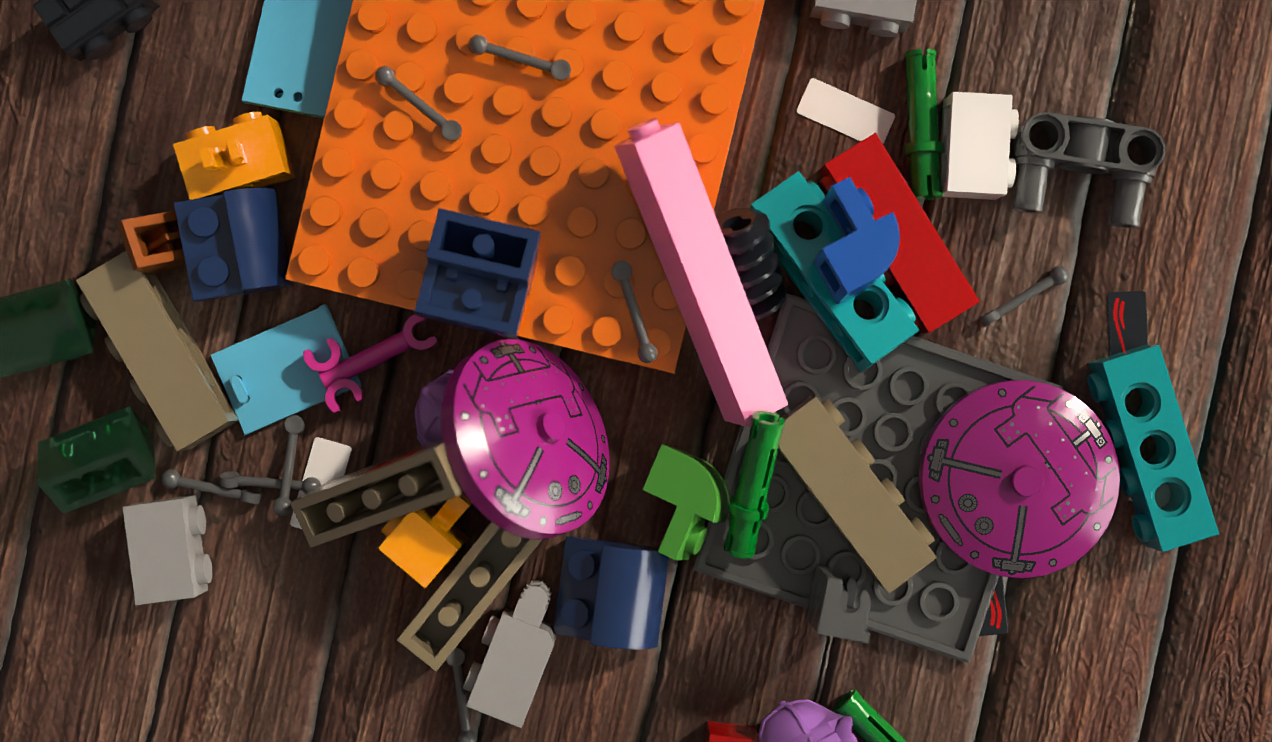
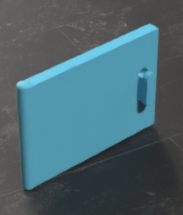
[242,0,353,119]
[211,304,362,435]

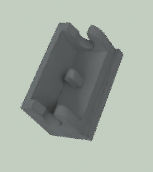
[806,564,871,643]

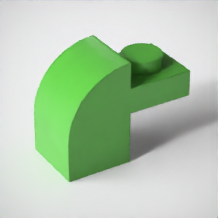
[643,444,729,560]

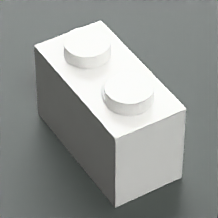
[940,92,1019,200]

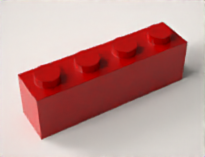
[818,132,980,334]

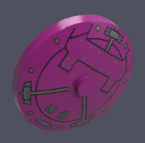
[441,339,610,539]
[918,380,1120,578]

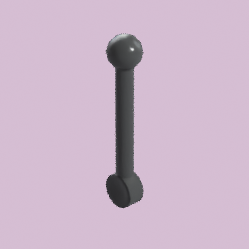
[468,35,571,81]
[375,66,462,141]
[612,260,658,363]
[979,266,1069,327]
[273,415,305,516]
[161,470,261,504]
[220,471,321,494]
[446,646,477,742]

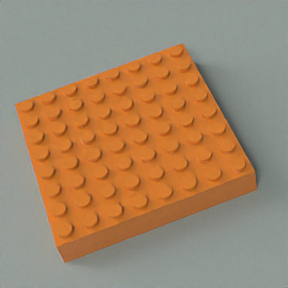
[285,0,765,374]

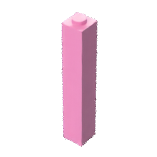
[614,118,788,427]

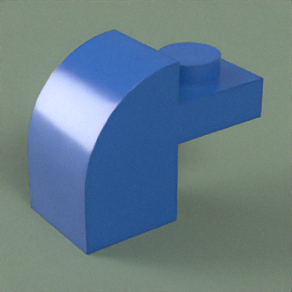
[813,177,900,305]

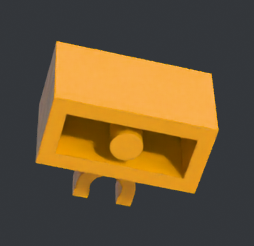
[173,111,296,200]
[378,493,472,588]

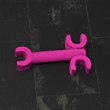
[303,314,438,413]

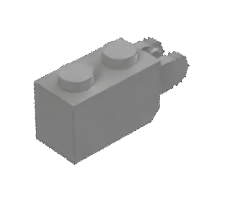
[463,580,557,728]

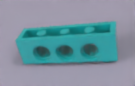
[750,171,919,373]
[1087,345,1219,552]

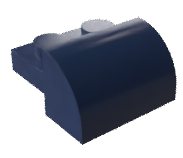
[174,188,295,302]
[415,208,540,339]
[553,535,669,649]

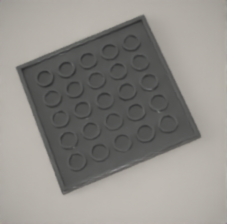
[692,293,1063,664]

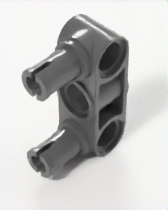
[1011,112,1166,229]

